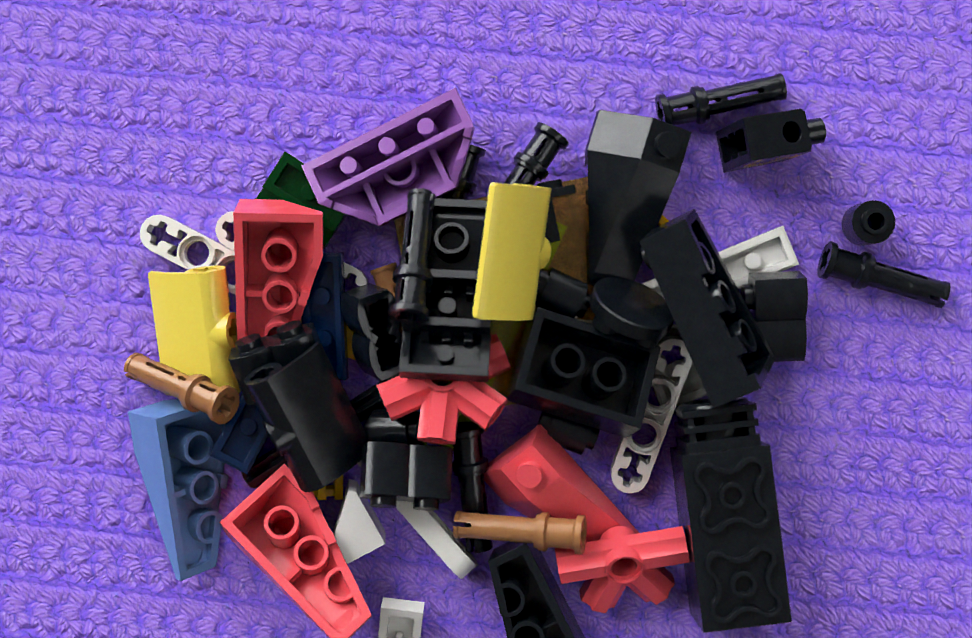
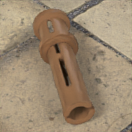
[124,353,240,424]
[453,510,587,555]

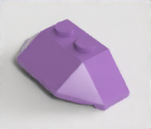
[302,88,475,227]

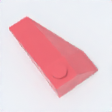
[233,199,323,341]
[484,424,639,542]
[220,463,372,638]

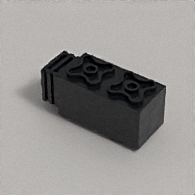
[670,397,792,633]

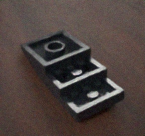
[399,198,492,382]

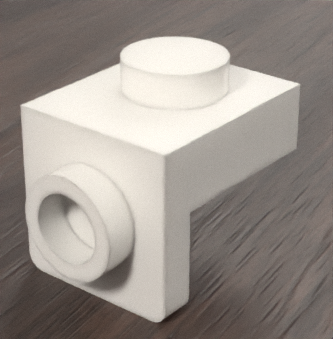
[378,597,425,638]

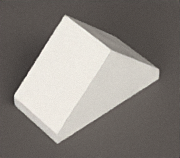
[333,479,386,564]

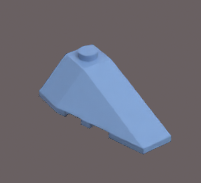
[128,399,228,581]

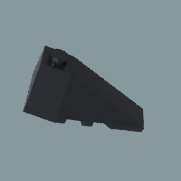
[585,110,691,287]

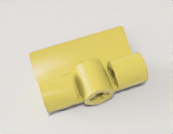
[472,182,551,321]
[148,265,241,396]

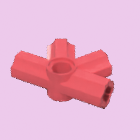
[376,334,511,445]
[555,526,690,613]

